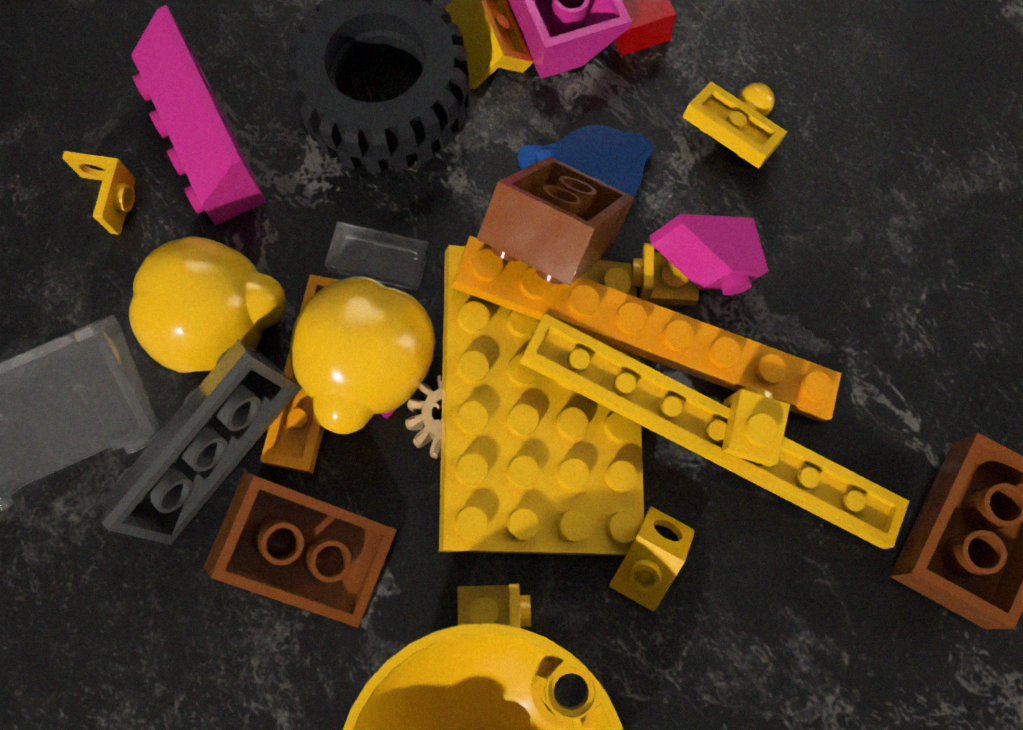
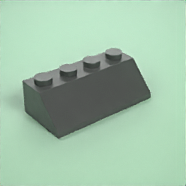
[102,339,301,545]

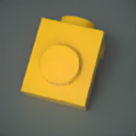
[721,387,790,467]

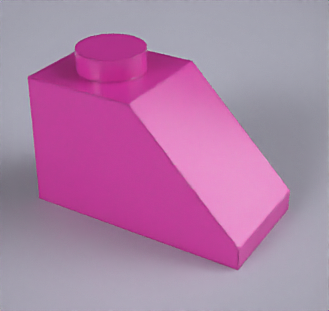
[649,214,769,295]

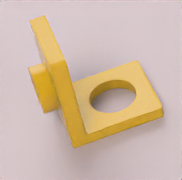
[62,151,136,235]
[609,506,695,611]

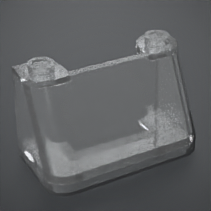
[0,314,160,512]

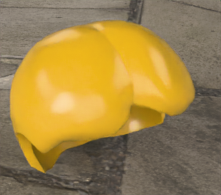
[129,236,286,373]
[290,276,436,435]

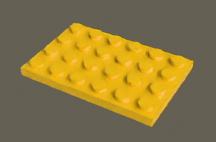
[439,245,644,556]

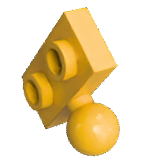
[683,81,787,169]

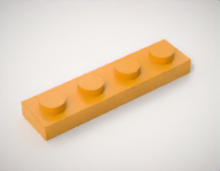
[260,274,338,475]

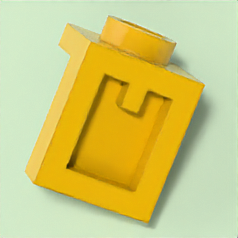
[631,243,699,306]
[457,583,531,628]

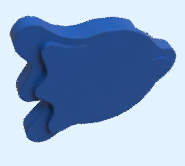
[518,125,653,197]

